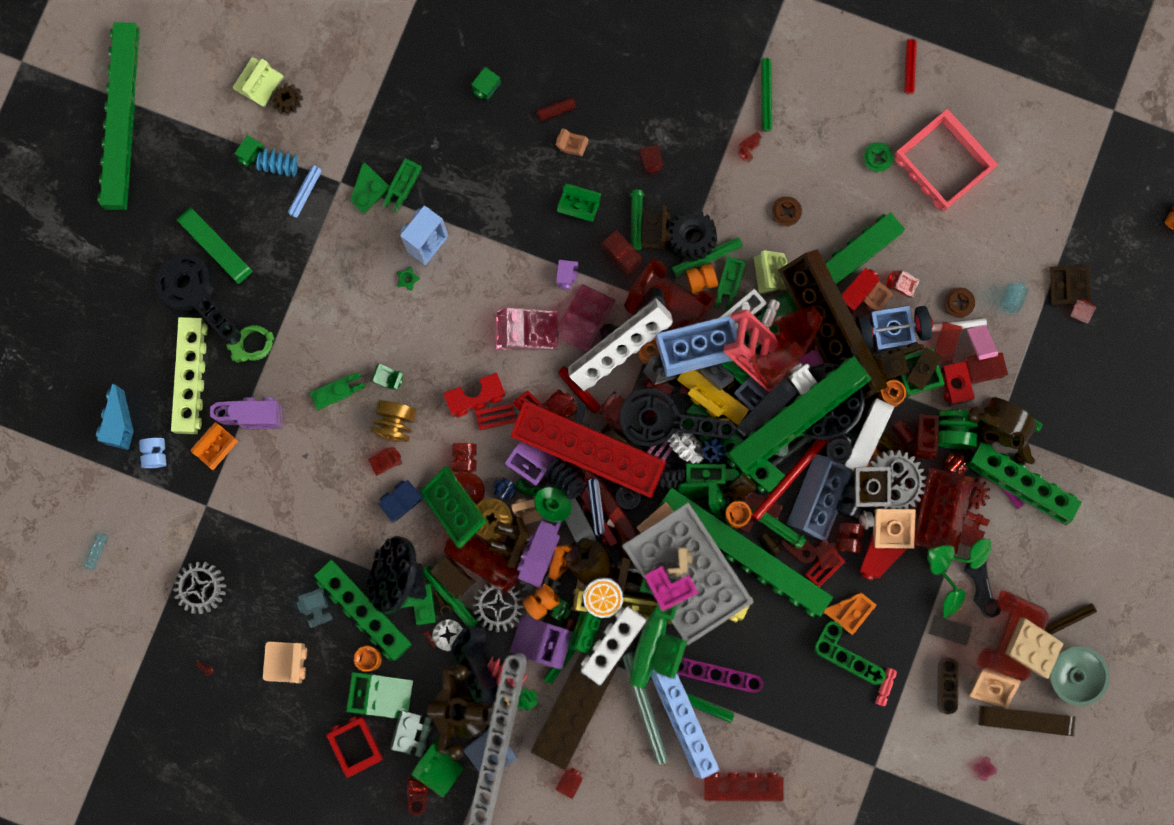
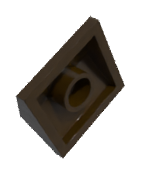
[854,467,891,507]

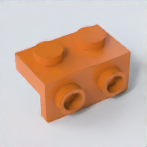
[191,422,238,470]

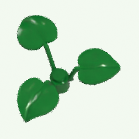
[927,538,991,619]

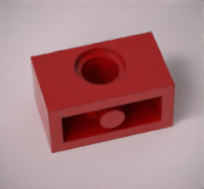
[940,361,975,406]

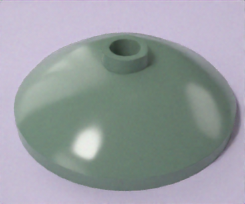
[1050,646,1110,706]

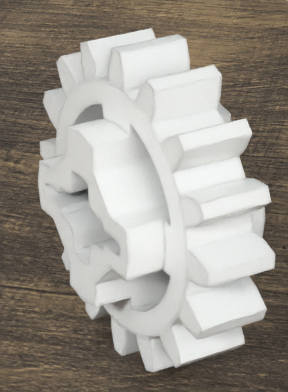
[667,432,704,464]

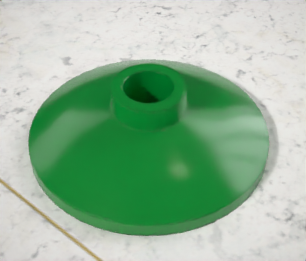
[534,487,572,522]

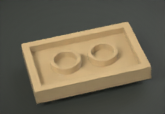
[1005,618,1063,679]

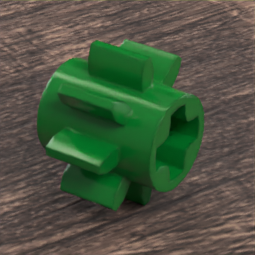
[548,597,571,621]
[517,688,538,712]

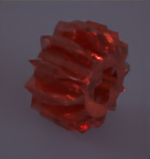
[957,477,990,510]

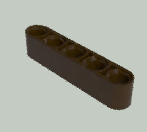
[978,706,1076,736]

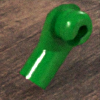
[515,479,540,496]

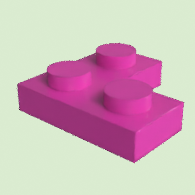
[644,566,698,611]

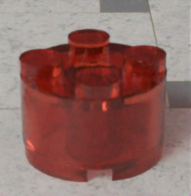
[599,391,643,434]

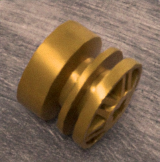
[370,400,417,442]
[476,498,513,541]

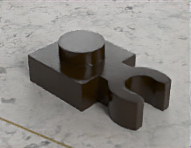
[722,473,756,504]

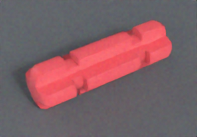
[875,668,897,706]

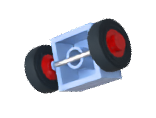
[856,306,933,353]

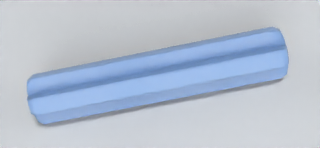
[288,165,322,217]

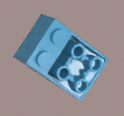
[96,384,134,450]

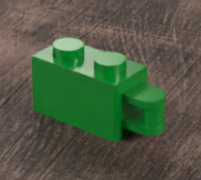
[686,464,739,486]

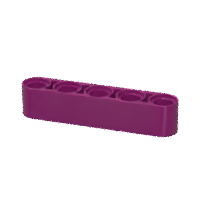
[677,658,763,693]

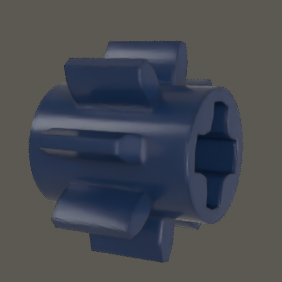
[701,438,726,463]
[492,477,517,501]

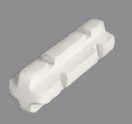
[761,299,780,330]

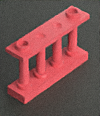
[724,309,791,393]

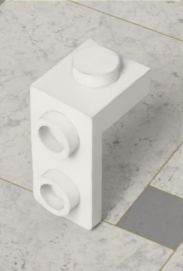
[788,364,817,395]

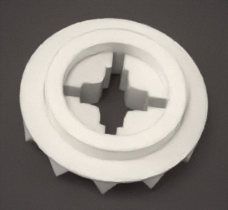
[433,620,462,651]

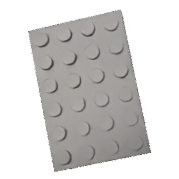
[623,502,754,645]

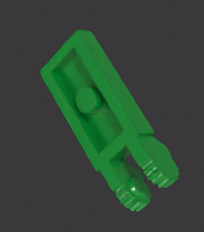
[382,158,422,213]
[714,256,746,311]
[310,372,366,411]

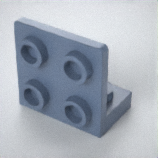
[464,730,518,780]

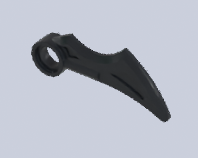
[964,561,1001,618]

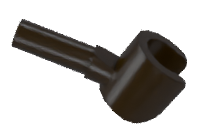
[433,591,452,617]

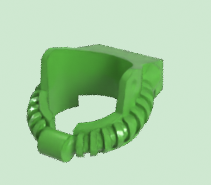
[226,325,275,363]

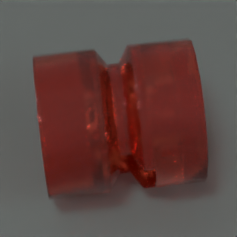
[452,443,477,473]
[836,522,865,553]

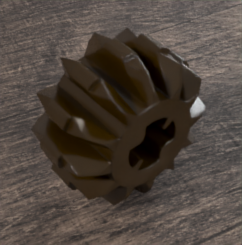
[271,83,303,115]

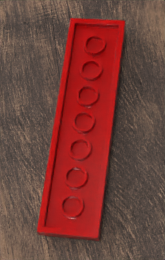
[510,401,667,498]

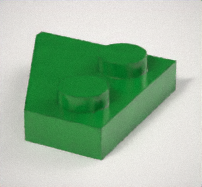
[350,162,390,215]

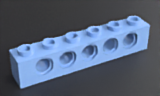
[651,670,719,779]

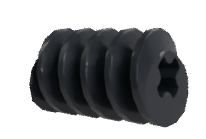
[545,457,587,499]

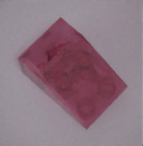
[555,284,616,352]
[497,308,558,350]

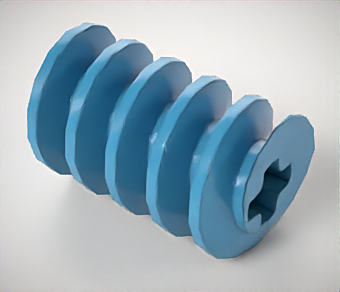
[256,148,298,177]

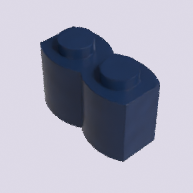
[378,480,423,523]

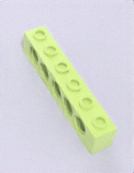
[171,317,208,434]

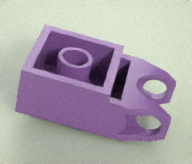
[210,397,282,429]
[517,518,561,587]

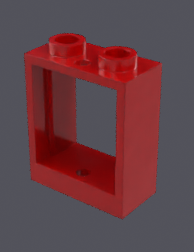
[327,715,384,778]

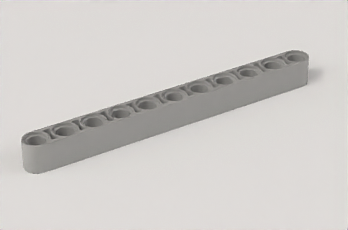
[468,653,527,825]

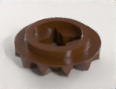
[772,196,802,227]
[944,287,975,318]

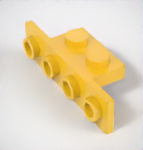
[677,370,750,425]

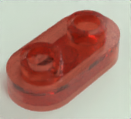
[781,537,817,564]

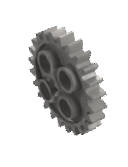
[869,450,926,509]

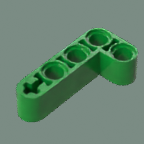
[814,621,886,684]

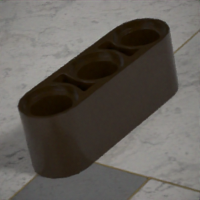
[937,657,959,715]

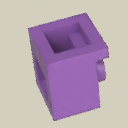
[556,260,578,290]

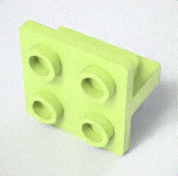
[233,57,283,107]
[754,250,788,294]

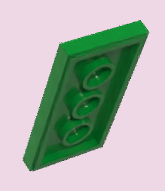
[419,466,487,548]

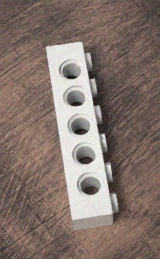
[568,298,673,391]

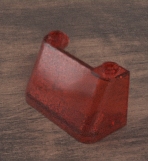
[624,258,718,333]
[749,306,822,388]
[976,590,1049,682]

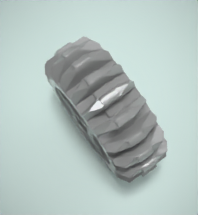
[173,561,226,614]
[472,579,525,632]

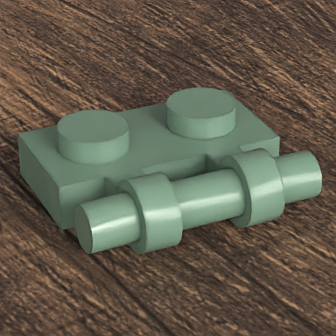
[390,711,433,757]

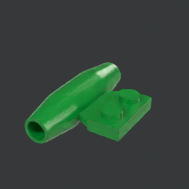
[629,608,687,689]

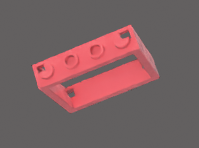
[894,108,998,212]

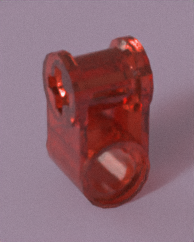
[408,778,429,816]

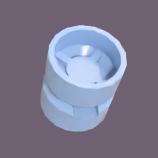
[139,438,166,468]

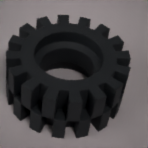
[657,462,686,488]

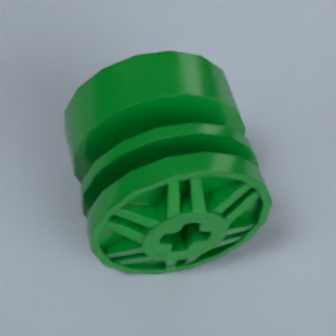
[936,409,978,449]

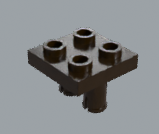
[487,516,529,568]
[614,553,645,596]

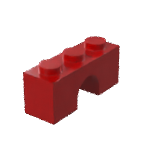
[443,372,506,418]

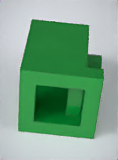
[235,135,265,167]

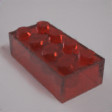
[914,468,974,554]

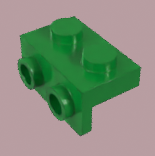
[557,183,601,222]
[567,611,602,655]

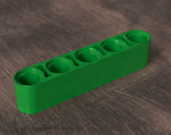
[176,206,253,284]

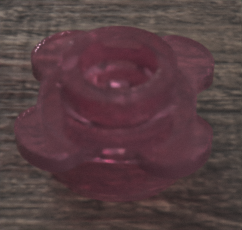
[973,757,997,781]

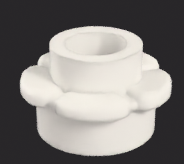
[859,510,874,529]

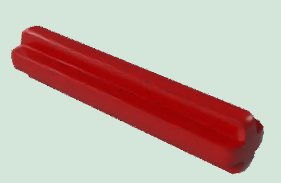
[904,39,917,94]
[558,366,601,413]

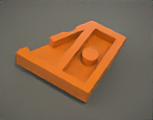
[549,544,575,580]
[823,593,876,635]

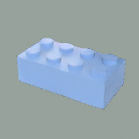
[400,205,449,266]
[656,315,737,377]

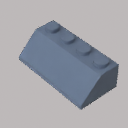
[786,454,854,542]

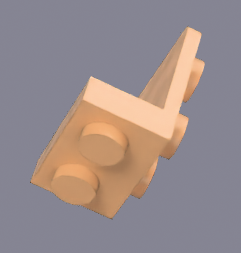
[263,642,307,683]

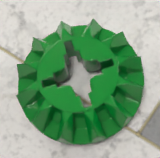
[863,142,894,173]

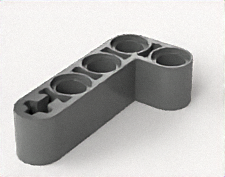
[546,480,597,545]

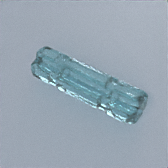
[84,533,108,570]

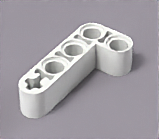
[845,398,894,470]

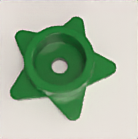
[396,267,420,291]

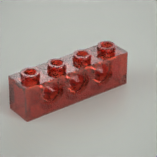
[443,536,520,594]
[703,772,784,801]

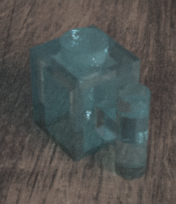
[999,282,1029,314]
[297,589,333,628]

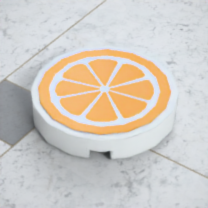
[584,578,623,618]

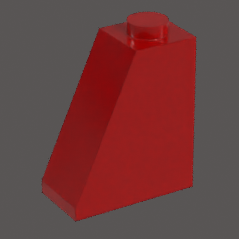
[841,268,880,315]
[858,531,908,581]

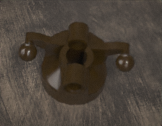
[968,397,1037,465]
[427,664,495,760]

